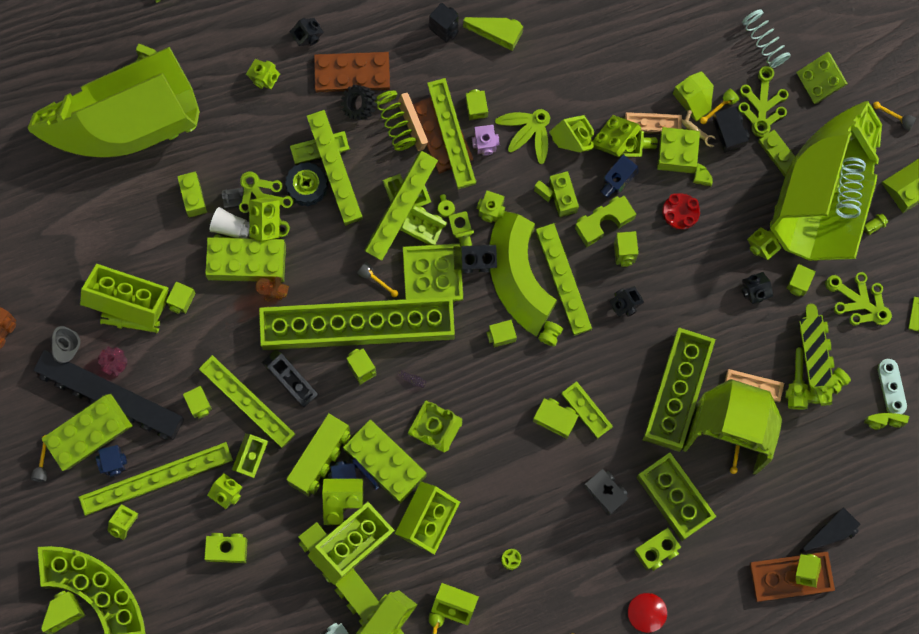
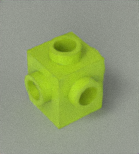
[246,59,280,89]
[477,190,505,223]
[747,228,781,260]
[207,474,242,509]

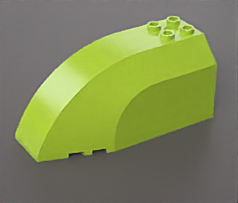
[28,47,200,157]
[770,101,882,261]
[682,379,782,475]

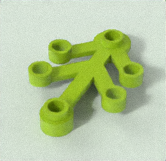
[738,66,789,137]
[239,171,293,237]
[825,272,892,326]

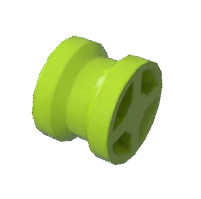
[501,549,521,570]

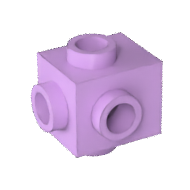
[472,125,499,156]

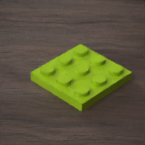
[403,244,463,301]

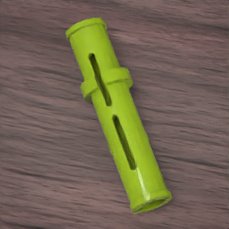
[100,312,160,333]

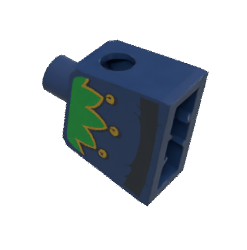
[600,154,638,198]

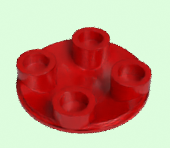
[662,193,700,229]
[628,593,667,633]

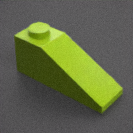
[463,17,523,51]

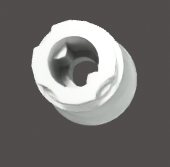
[210,207,249,239]

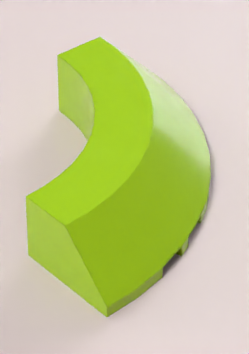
[490,211,557,337]
[38,546,146,634]

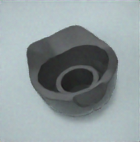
[50,326,80,363]

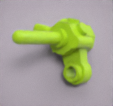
[786,347,820,410]

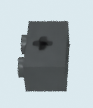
[584,469,628,516]

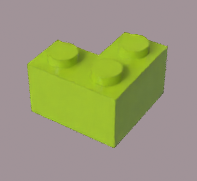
[322,479,363,525]

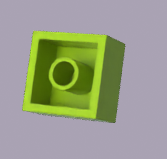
[657,127,700,174]

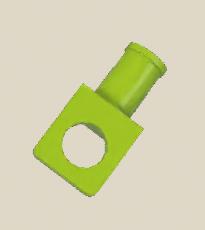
[621,130,658,157]
[449,211,474,246]

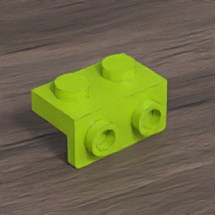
[400,206,447,245]

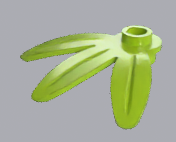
[495,109,550,164]

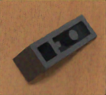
[261,349,318,408]
[800,507,860,553]

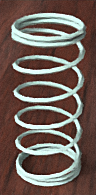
[742,9,791,68]
[836,157,866,218]

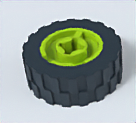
[285,162,328,206]

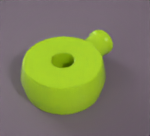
[437,194,455,218]

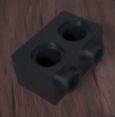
[453,245,497,273]

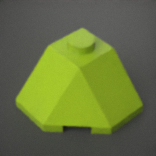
[673,71,714,122]
[549,115,594,153]

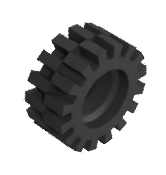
[341,85,377,120]

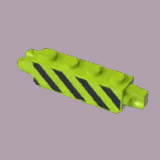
[800,303,837,406]

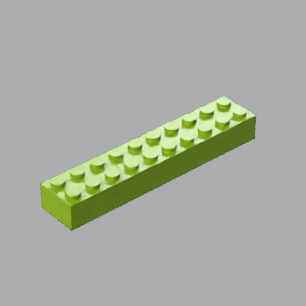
[259,297,455,350]

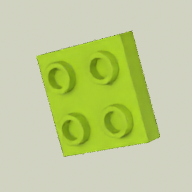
[796,52,848,104]
[592,115,642,157]

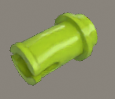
[864,214,888,235]

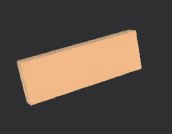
[397,93,428,151]
[625,112,682,134]
[725,369,784,402]

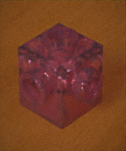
[98,346,128,377]

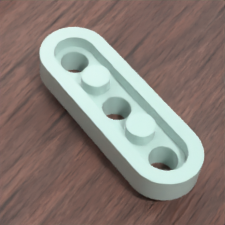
[878,359,907,414]

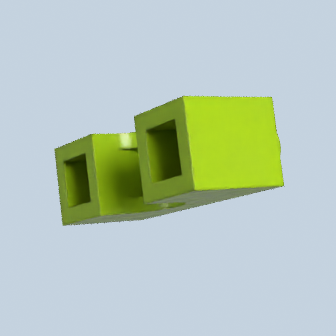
[575,196,636,247]

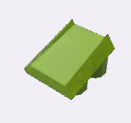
[408,400,462,452]

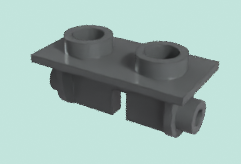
[222,187,260,208]

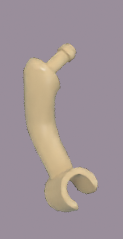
[681,110,716,147]

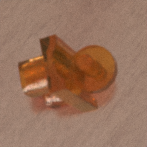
[256,277,289,302]

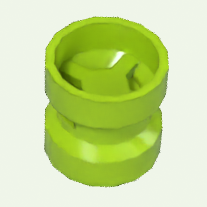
[538,321,563,347]
[833,367,851,394]

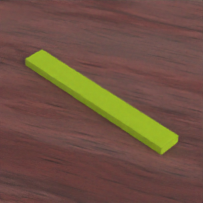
[79,442,233,516]

